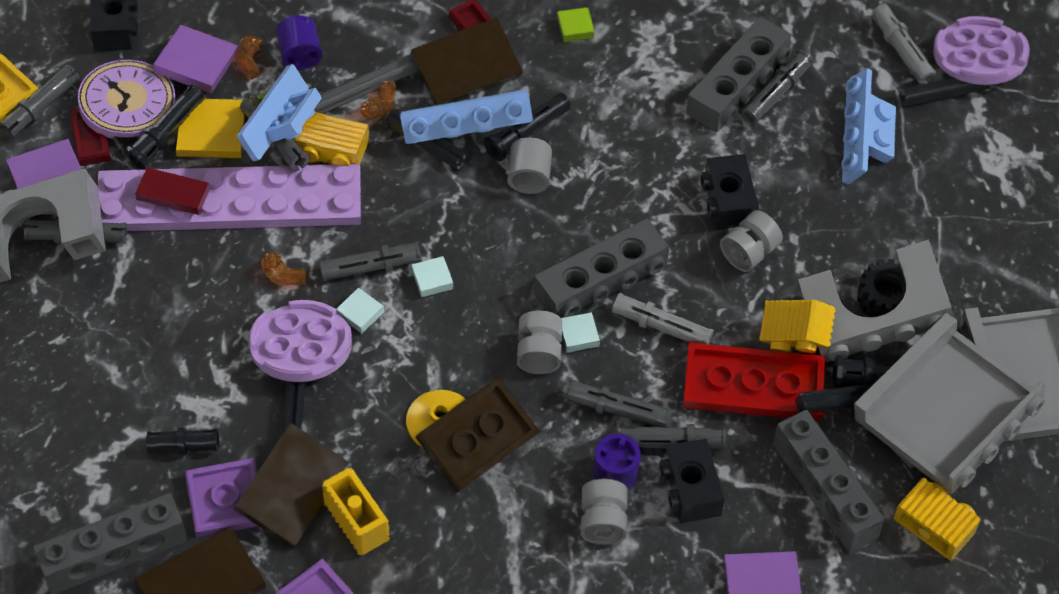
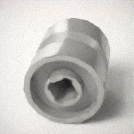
[720,210,783,272]
[517,310,562,374]
[581,479,628,545]

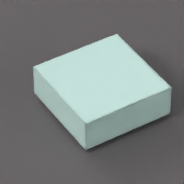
[411,256,453,298]
[337,288,384,334]
[561,312,600,353]

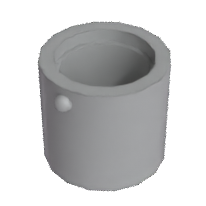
[506,137,552,194]

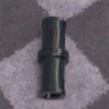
[146,427,220,455]

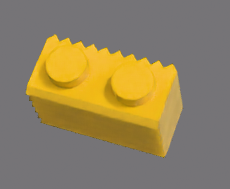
[295,112,369,167]
[759,299,836,353]
[322,468,390,555]
[893,478,981,561]

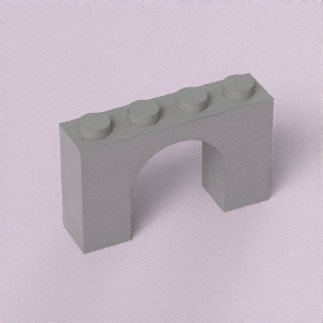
[0,168,106,283]
[798,240,954,362]

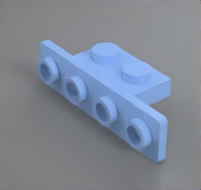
[237,64,322,161]
[842,68,896,185]
[400,90,533,144]

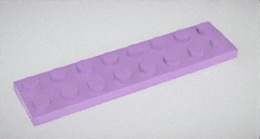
[97,164,361,231]

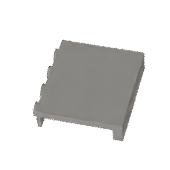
[959,307,1059,442]
[855,312,1045,495]

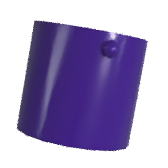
[276,15,323,71]
[593,433,641,490]

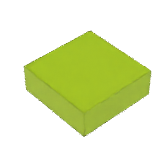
[557,7,594,42]

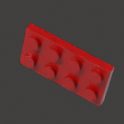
[683,342,825,422]

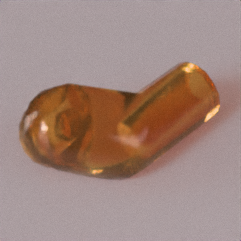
[235,35,263,80]
[360,81,396,119]
[261,252,306,285]

